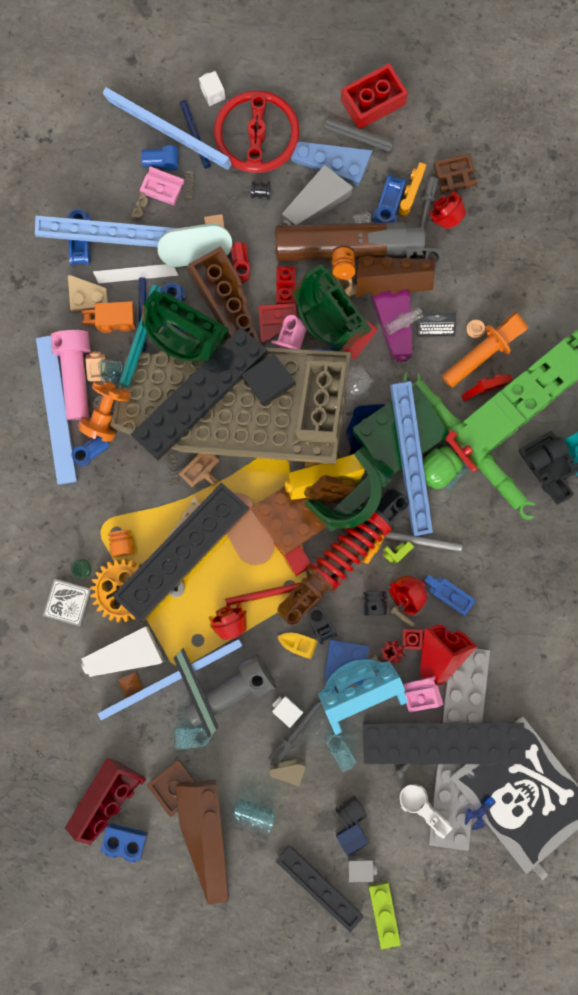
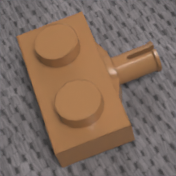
[179,453,219,488]

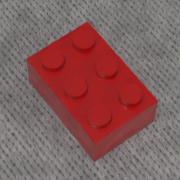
[341,63,408,129]

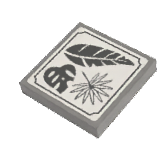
[43,579,92,626]

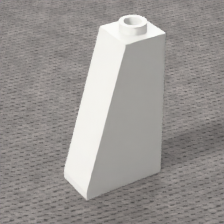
[81,627,165,677]

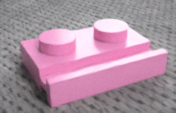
[140,167,185,206]
[403,676,444,712]

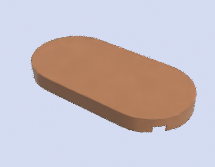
[227,493,274,565]

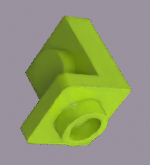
[383,542,414,564]

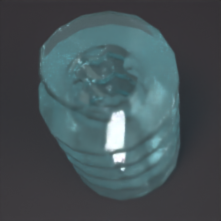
[231,799,275,836]

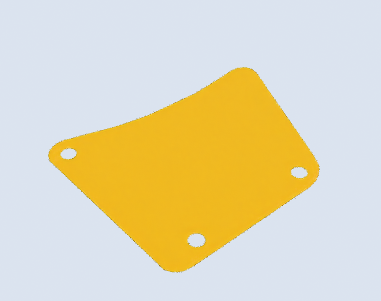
[101,458,307,666]

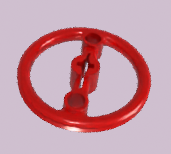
[214,90,299,173]

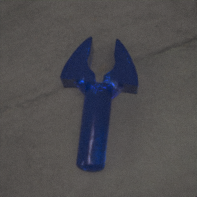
[465,797,496,830]

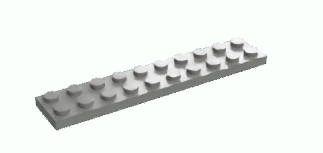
[428,649,490,851]

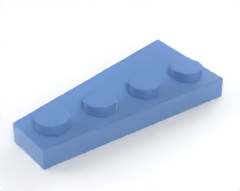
[291,142,373,186]

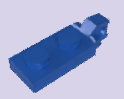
[423,575,476,616]

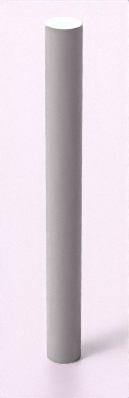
[385,532,463,552]

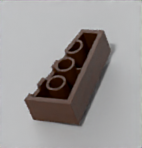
[356,256,435,297]

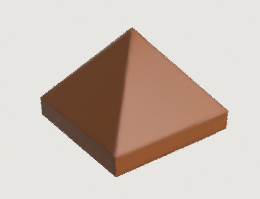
[118,671,143,697]

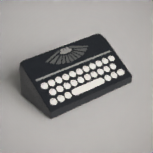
[417,314,456,336]

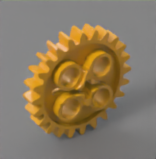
[90,559,141,622]

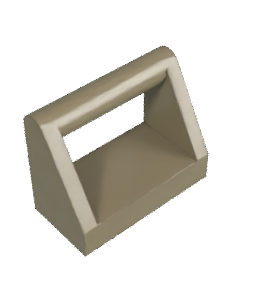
[269,758,306,786]

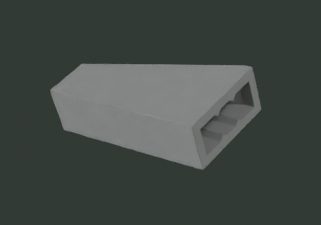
[282,165,353,225]

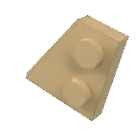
[68,275,108,312]

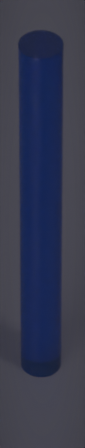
[180,100,211,169]
[139,277,146,352]

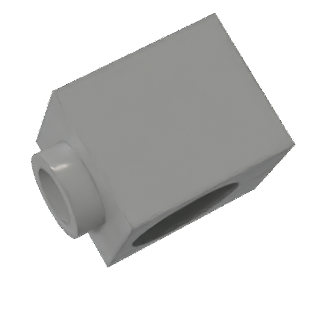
[348,856,377,882]

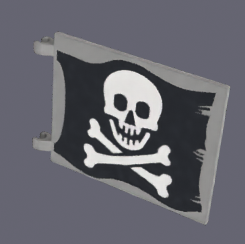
[450,716,578,880]

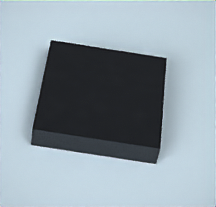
[241,353,296,406]

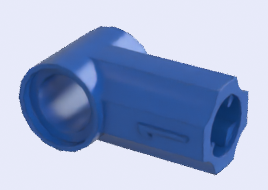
[141,145,178,170]
[71,436,110,467]

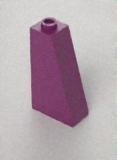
[370,290,412,362]

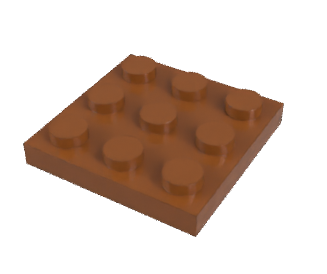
[251,486,327,556]

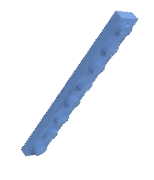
[390,380,433,536]

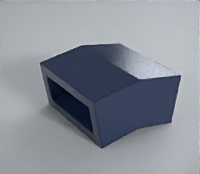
[336,823,369,857]

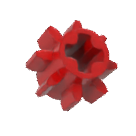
[380,640,406,664]

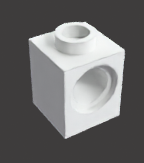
[199,71,225,106]
[272,695,303,728]

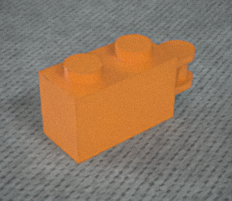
[81,301,136,333]

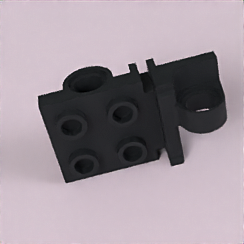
[518,430,578,505]

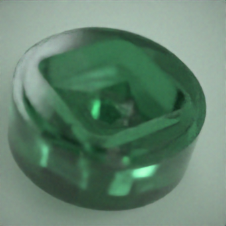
[71,559,91,579]

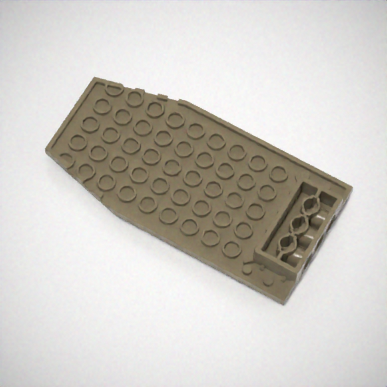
[110,345,351,464]

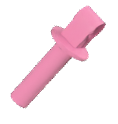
[270,315,307,350]

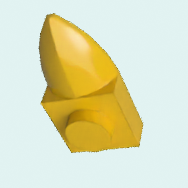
[277,633,318,659]

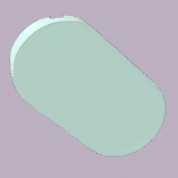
[158,223,232,267]

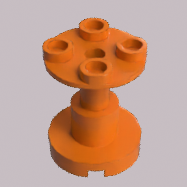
[78,381,131,442]

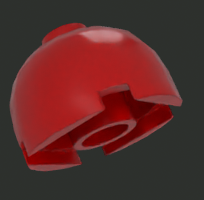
[389,575,427,615]

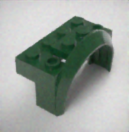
[142,290,229,362]
[304,447,395,532]

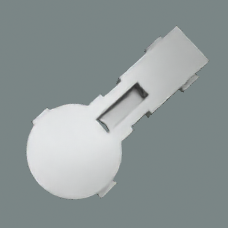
[400,784,454,838]

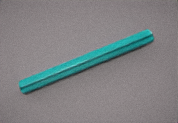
[119,285,162,387]

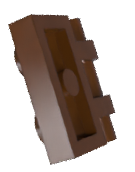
[433,153,477,193]
[304,475,356,503]

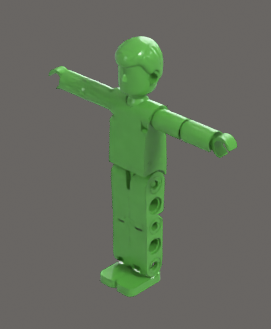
[404,329,578,520]

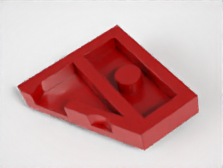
[259,303,297,343]
[461,373,513,402]

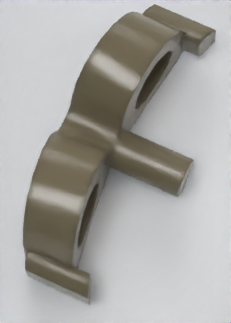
[131,192,148,220]

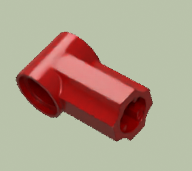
[231,242,251,283]

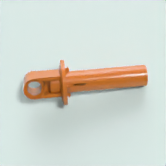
[441,312,529,388]

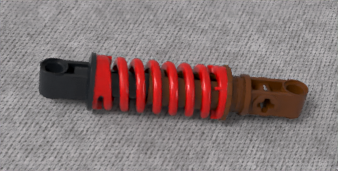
[277,489,409,625]

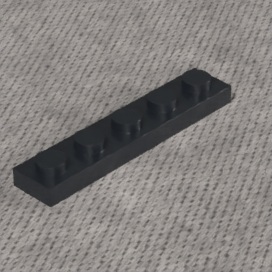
[276,845,364,933]

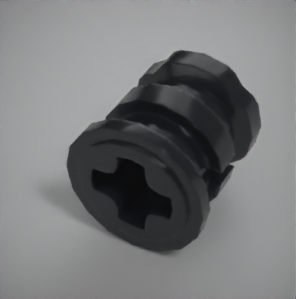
[251,181,270,200]

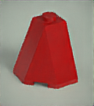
[420,624,477,686]

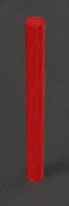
[225,582,301,606]

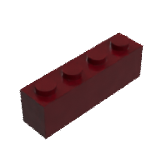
[65,758,147,845]

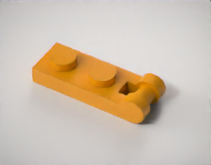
[398,162,426,217]

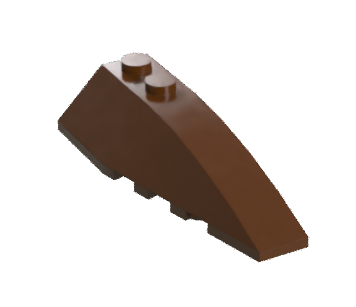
[187,246,259,342]
[176,779,228,905]

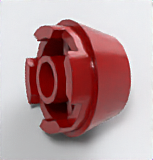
[428,191,466,229]
[209,604,247,640]

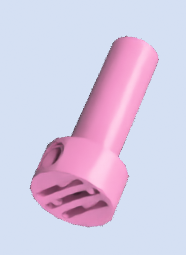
[50,330,91,420]

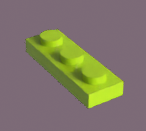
[368,881,401,949]

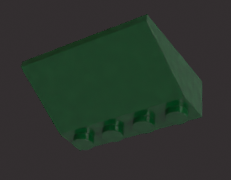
[353,384,449,477]

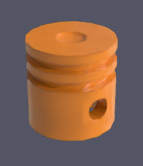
[332,247,355,280]
[108,530,134,557]

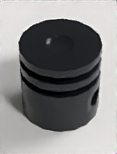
[363,591,387,616]
[335,795,368,830]

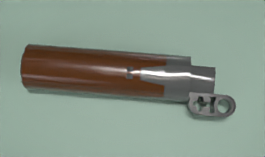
[275,222,442,267]

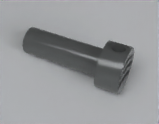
[185,654,277,727]

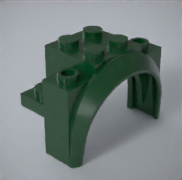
[292,264,372,352]

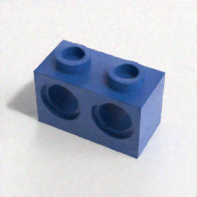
[100,823,148,862]

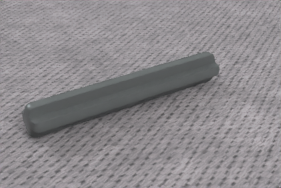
[324,118,394,152]

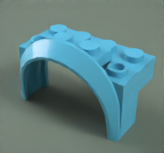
[317,659,408,735]

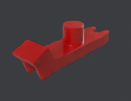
[445,430,478,472]

